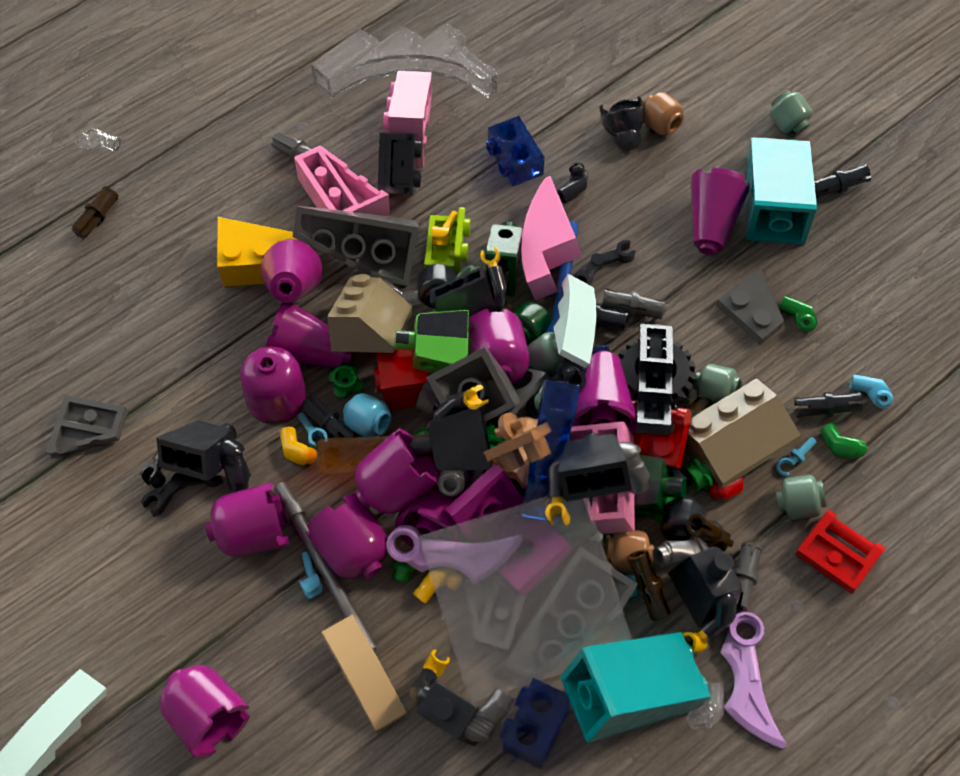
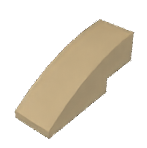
[322,614,407,733]

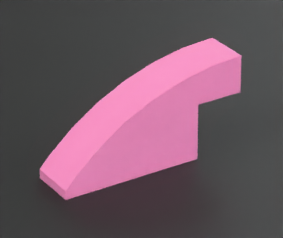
[521,176,583,301]

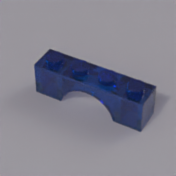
[519,379,581,523]

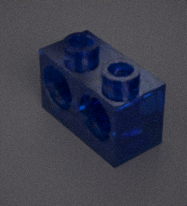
[485,116,545,186]
[499,678,571,770]

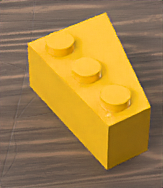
[217,217,311,287]

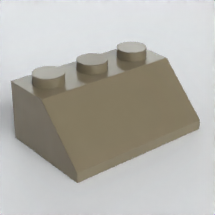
[327,274,413,353]
[684,378,801,488]

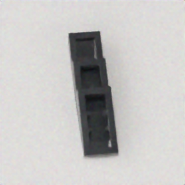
[636,324,673,436]

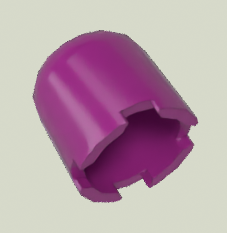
[468,309,529,385]
[240,346,307,424]
[354,428,440,514]
[205,482,289,557]
[305,493,388,579]
[159,665,250,759]

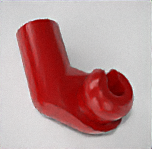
[709,475,744,501]

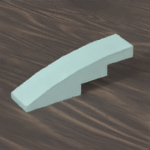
[553,274,596,368]
[0,669,106,776]

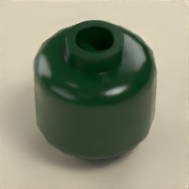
[513,302,552,346]

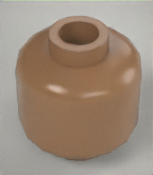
[643,92,684,135]
[604,530,655,574]

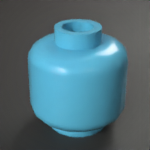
[343,393,392,439]

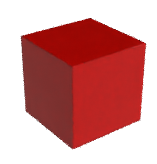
[374,350,429,411]

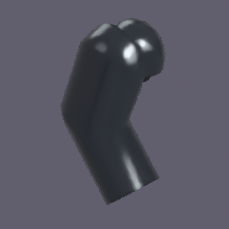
[557,162,588,203]

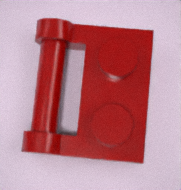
[632,400,691,469]
[795,509,886,595]

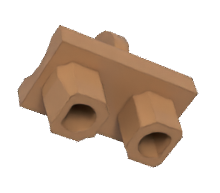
[484,412,551,473]

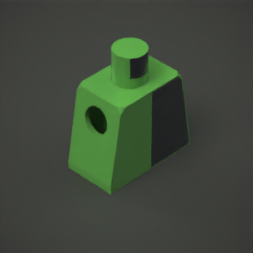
[394,310,469,373]

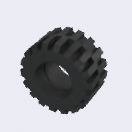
[618,337,696,408]

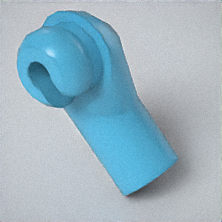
[850,374,893,409]

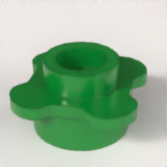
[328,365,364,398]
[684,458,713,492]

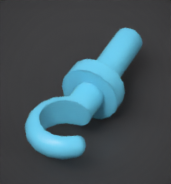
[776,437,817,477]

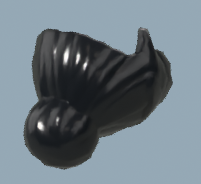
[599,96,645,151]

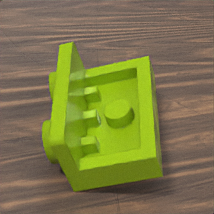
[424,207,471,273]

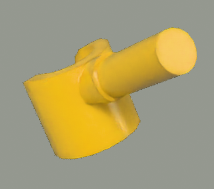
[431,211,458,245]

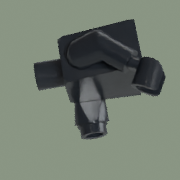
[141,421,251,492]

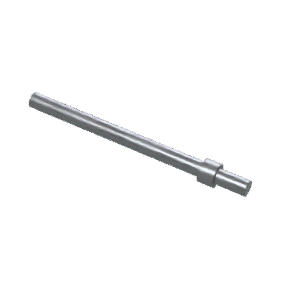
[274,482,377,651]

